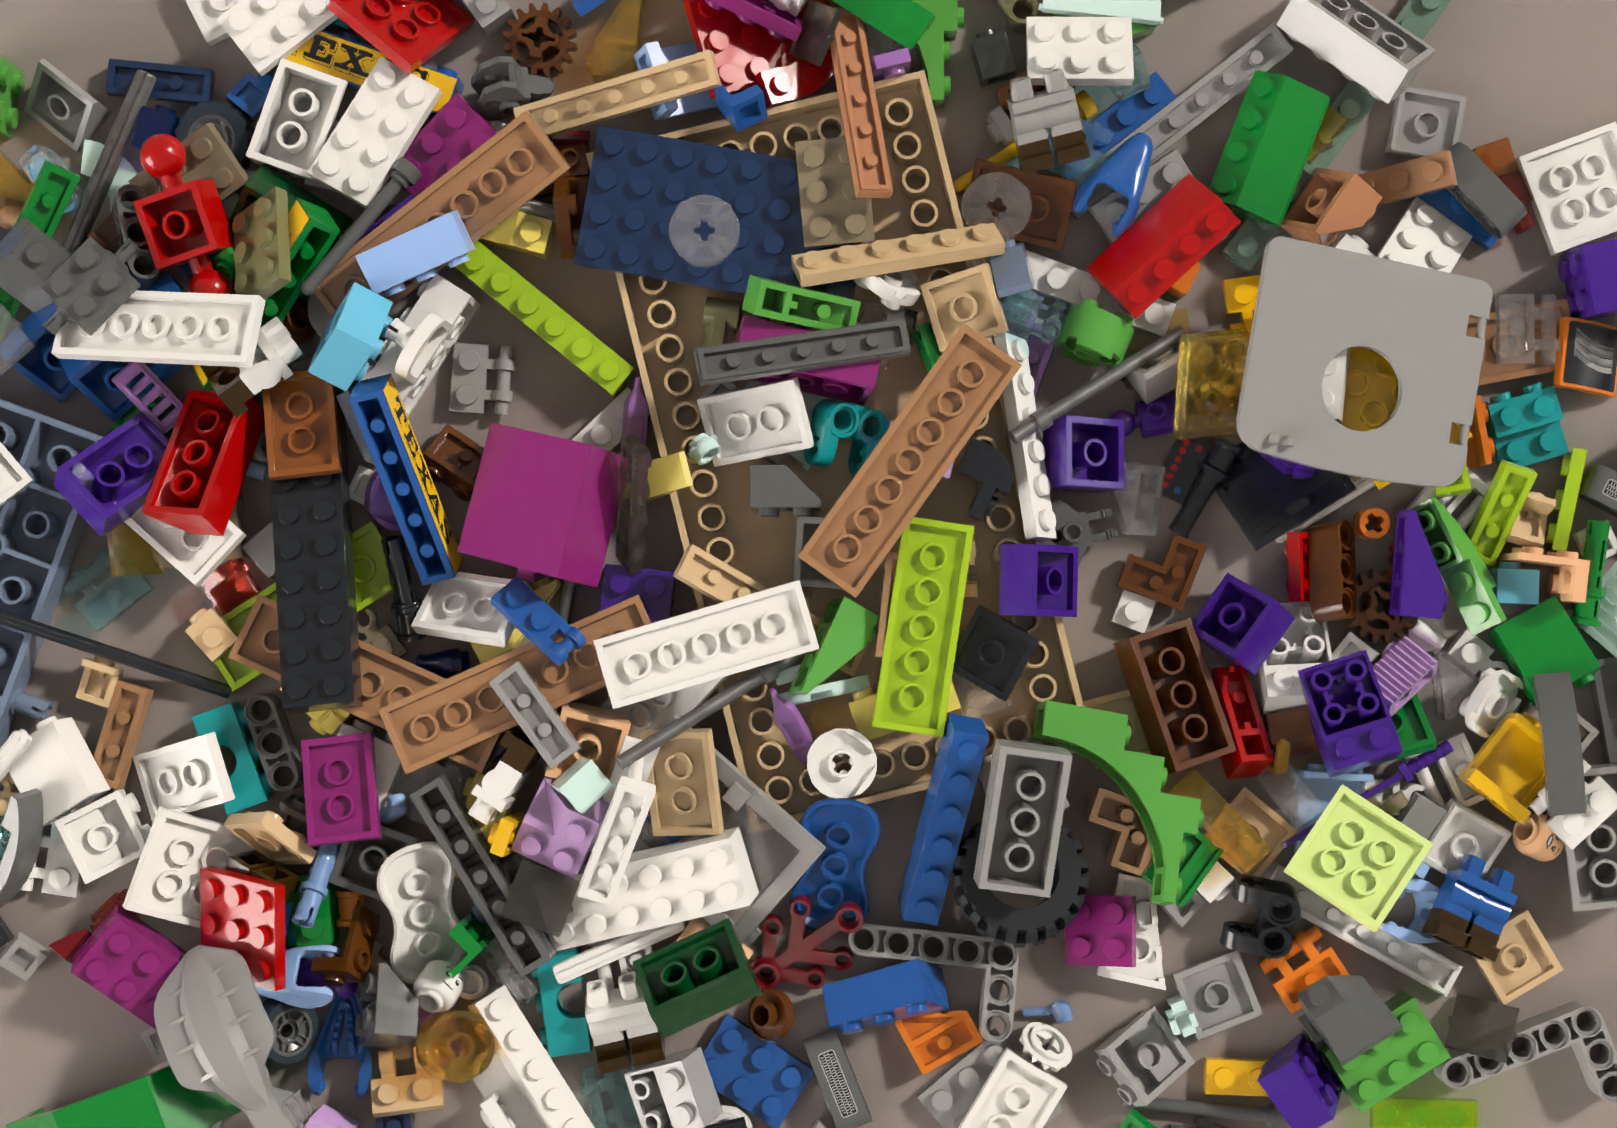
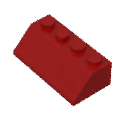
[1085,173,1241,319]
[142,390,265,536]

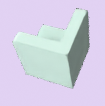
[551,756,613,814]

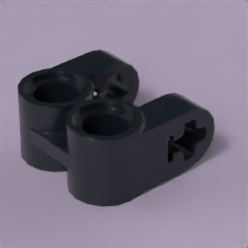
[1220,874,1301,959]

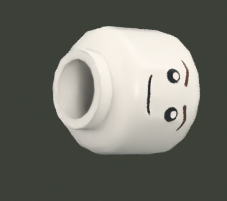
[413,960,465,1013]

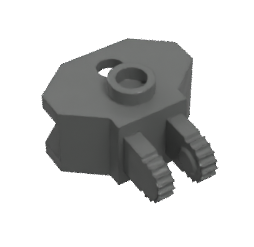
[471,56,555,121]
[1043,499,1118,566]

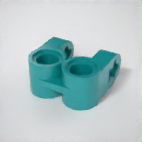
[804,399,889,475]

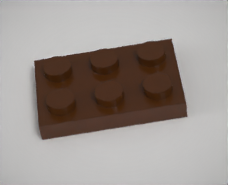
[962,158,1078,251]

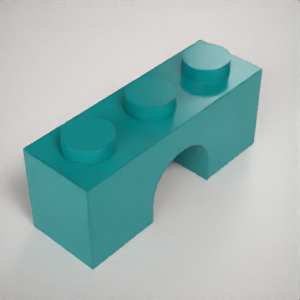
[192,702,275,815]
[531,946,594,1057]

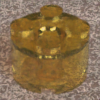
[416,1010,495,1083]

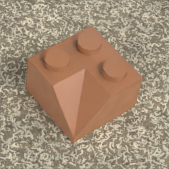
[1281,167,1383,246]

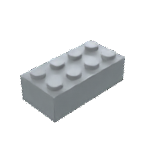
[973,738,1073,898]

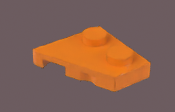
[894,1010,984,1075]

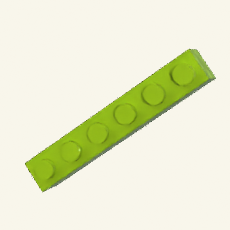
[455,241,637,398]

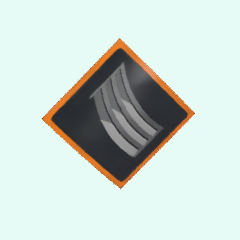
[1553,317,1617,398]

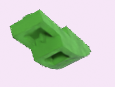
[1410,497,1507,636]

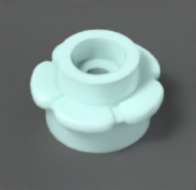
[688,433,721,465]

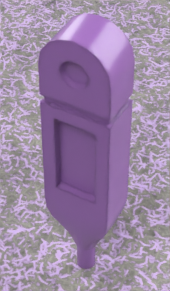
[621,376,648,467]
[769,688,815,765]

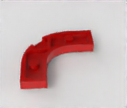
[754,0,834,109]

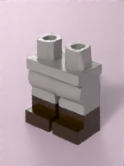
[1007,68,1091,174]

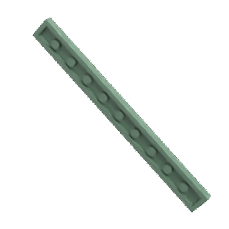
[1220,0,1451,274]

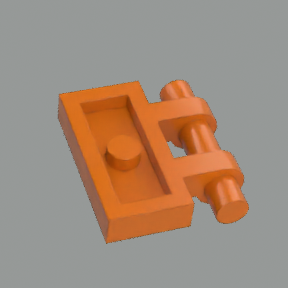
[1258,925,1349,1014]

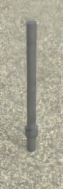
[1008,326,1187,444]
[615,655,800,770]

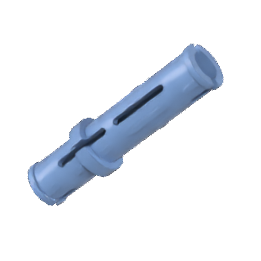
[291,843,342,928]

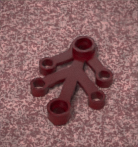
[751,895,863,989]

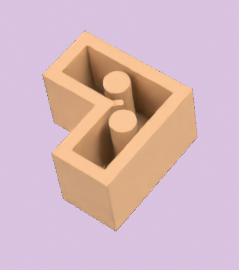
[1084,785,1152,876]

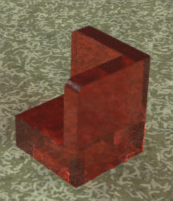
[201,559,262,617]

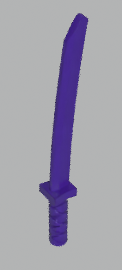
[1281,740,1454,848]

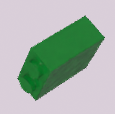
[1489,595,1601,706]

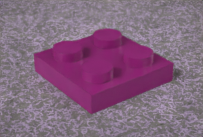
[1065,895,1136,967]

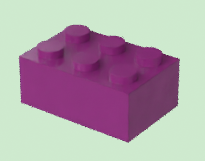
[71,904,187,1030]

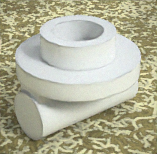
[1407,618,1447,652]

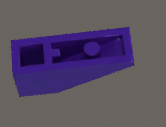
[1389,510,1447,619]

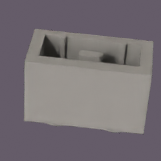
[624,1047,723,1128]

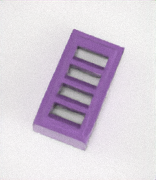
[111,362,184,434]

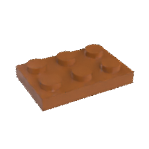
[262,370,343,481]

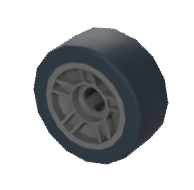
[262,998,320,1065]

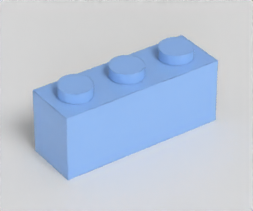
[355,210,475,297]

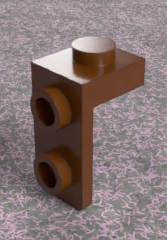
[310,905,380,987]

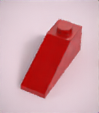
[1212,666,1274,779]

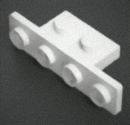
[467,1050,543,1128]

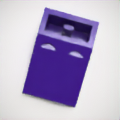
[1298,650,1403,778]

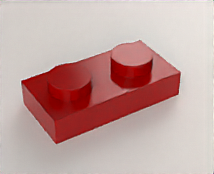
[1285,532,1310,602]

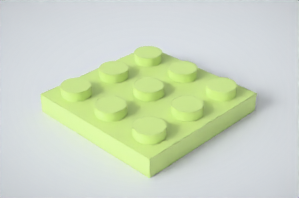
[1284,784,1433,932]

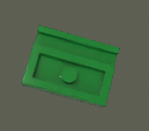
[1140,830,1224,907]

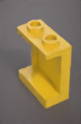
[1458,711,1546,823]

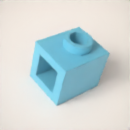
[1488,562,1540,605]

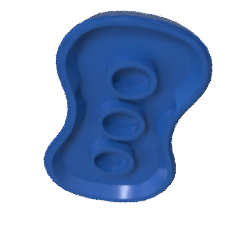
[789,798,881,933]

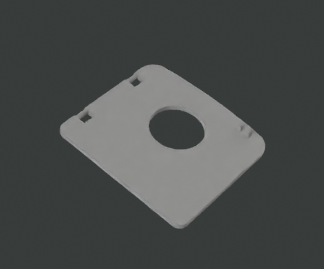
[1236,236,1492,488]

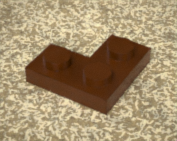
[1116,534,1207,611]

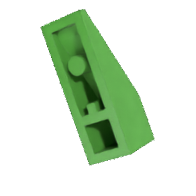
[742,275,861,330]
[788,596,879,696]

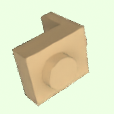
[1506,492,1556,548]
[185,607,239,662]
[75,655,125,708]

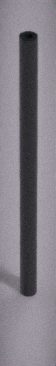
[0,609,232,699]

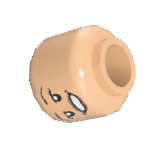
[1512,812,1565,862]

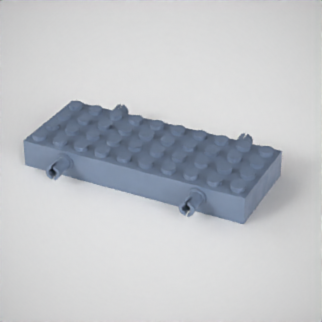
[0,398,121,748]

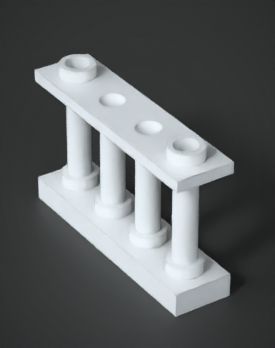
[577,735,660,906]

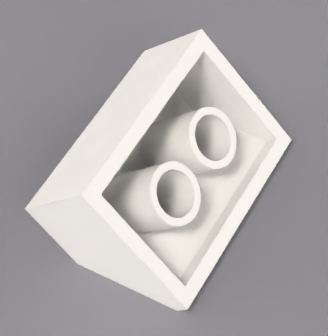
[246,58,348,180]

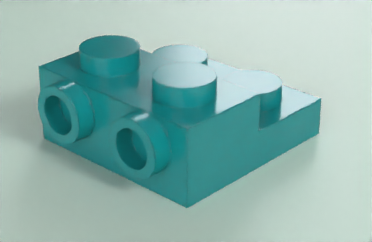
[1486,382,1569,467]

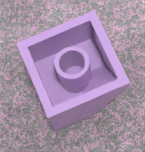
[511,776,610,879]

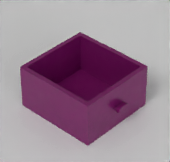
[457,422,631,587]

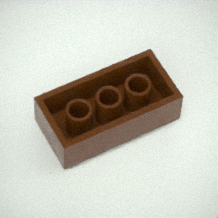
[1113,618,1237,774]

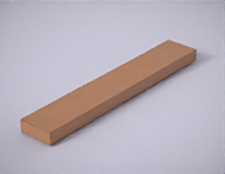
[824,6,893,198]

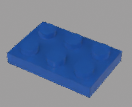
[703,1013,814,1128]

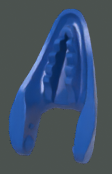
[1073,133,1153,237]
[307,992,372,1098]

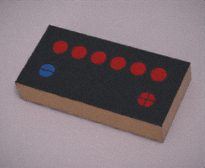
[1149,430,1213,505]

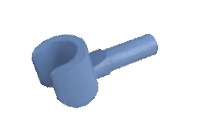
[1023,1000,1073,1024]

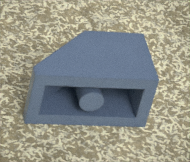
[989,238,1034,298]

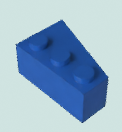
[822,959,950,1034]

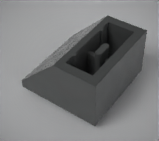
[750,465,821,517]
[355,963,419,1049]

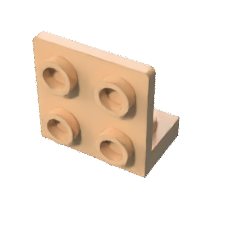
[1500,546,1590,603]

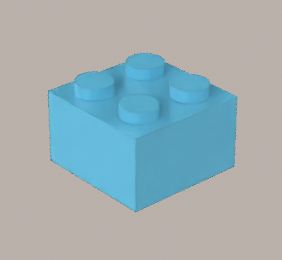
[307,282,393,391]

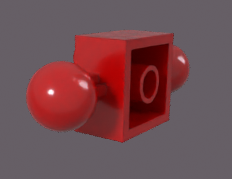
[133,133,234,294]

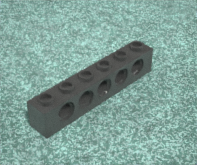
[409,774,556,978]

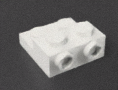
[54,789,151,884]

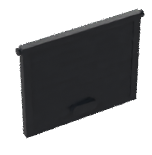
[1199,442,1357,551]

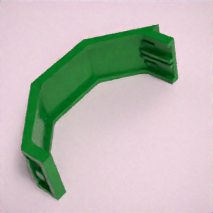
[5,1065,242,1128]

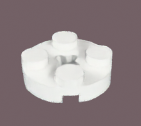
[853,270,922,310]
[1459,668,1523,738]
[807,728,877,798]

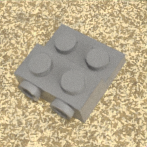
[1094,1006,1195,1107]

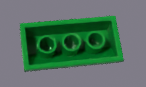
[1209,70,1331,227]

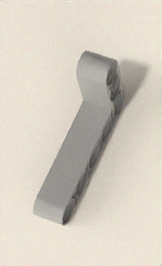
[847,924,1019,1043]
[1433,1001,1617,1103]

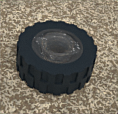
[174,101,255,171]

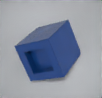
[714,83,768,132]

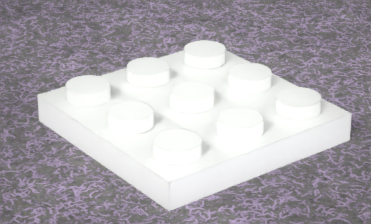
[1515,121,1617,256]
[123,806,255,928]

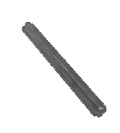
[62,70,156,254]

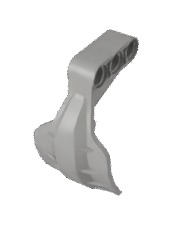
[154,945,316,1128]

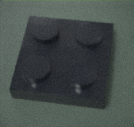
[953,605,1041,701]

